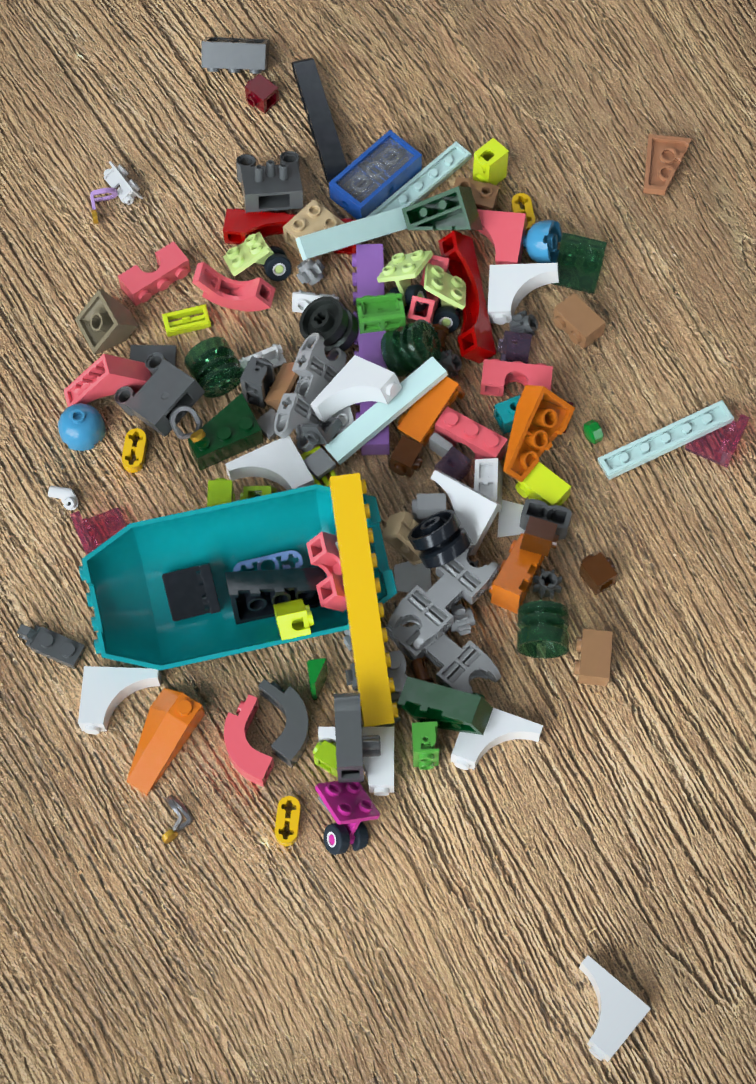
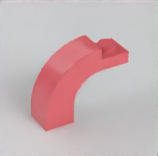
[407,255,450,324]
[192,262,276,312]
[224,694,274,787]

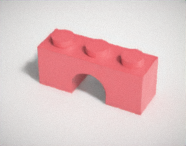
[118,241,191,306]
[480,358,553,397]
[435,406,508,461]
[306,532,347,612]

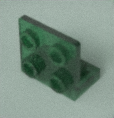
[551,232,607,294]

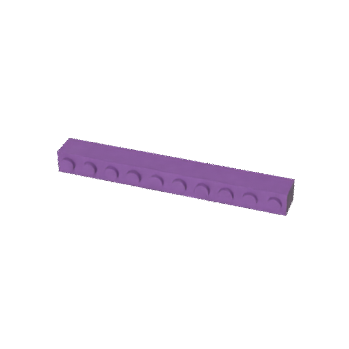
[352,244,389,455]

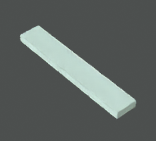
[367,141,472,217]
[296,205,409,260]
[324,356,448,465]
[598,400,734,480]

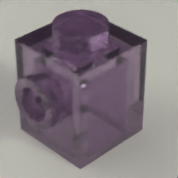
[497,330,532,364]
[435,447,471,481]

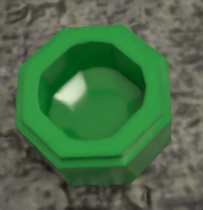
[583,419,604,444]

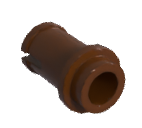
[411,658,434,683]

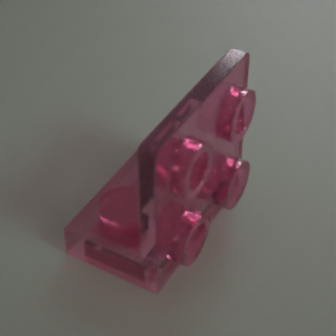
[685,414,750,468]
[70,508,126,555]

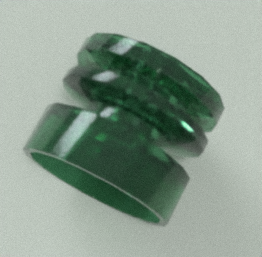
[381,319,442,377]
[184,336,244,398]
[517,601,569,659]

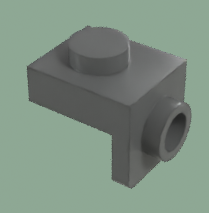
[301,418,343,445]

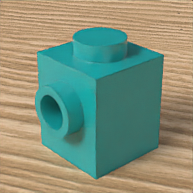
[494,395,521,435]

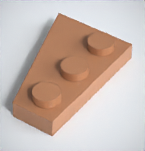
[643,134,692,195]

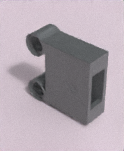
[236,151,303,213]
[114,352,205,437]
[334,692,381,783]

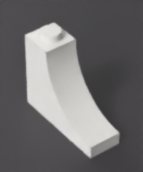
[488,263,559,325]
[310,355,402,422]
[225,436,315,490]
[430,470,502,555]
[78,666,161,734]
[451,708,543,770]
[318,727,394,796]
[579,955,651,1062]

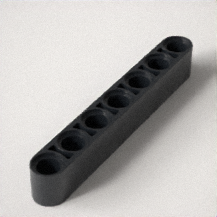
[292,57,347,184]

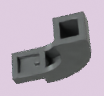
[258,679,309,768]

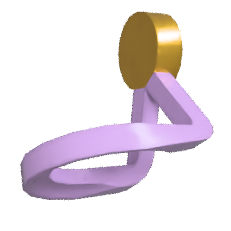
[90,188,118,224]

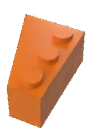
[397,376,466,447]
[489,533,545,614]

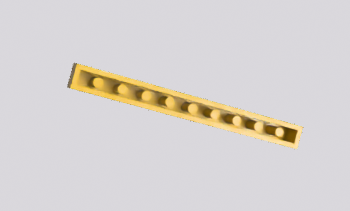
[329,473,398,728]

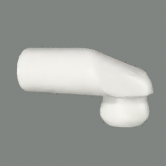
[48,486,79,510]

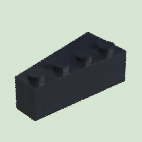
[225,567,326,625]

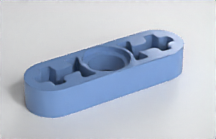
[233,550,303,572]

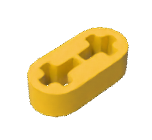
[511,193,535,234]
[122,428,148,473]
[275,796,301,846]

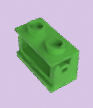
[356,293,406,334]
[411,721,439,770]

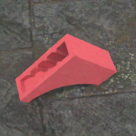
[477,209,528,265]
[64,354,151,407]

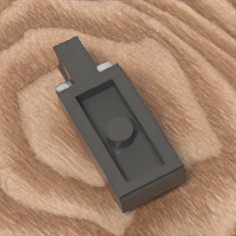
[17,624,86,669]

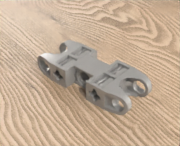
[274,333,346,452]
[389,542,500,651]
[386,623,501,694]

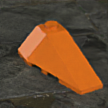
[503,385,575,482]
[127,688,205,796]

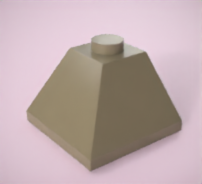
[75,289,138,354]

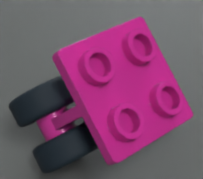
[315,781,380,855]

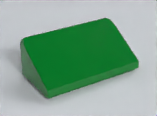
[307,658,328,700]

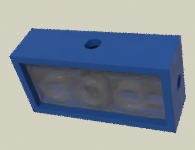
[329,130,422,220]

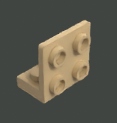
[283,200,345,262]

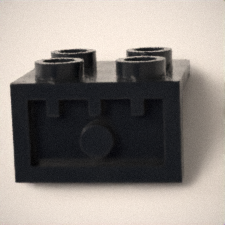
[162,563,221,621]

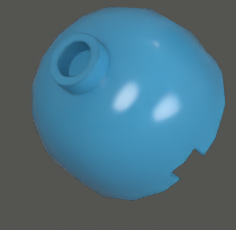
[523,220,562,263]
[58,403,106,451]

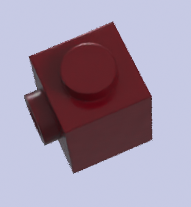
[245,74,279,114]

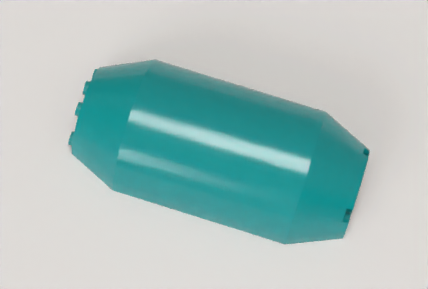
[79,484,397,670]

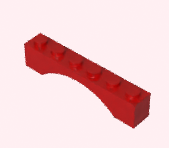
[223,208,356,255]
[438,230,496,364]

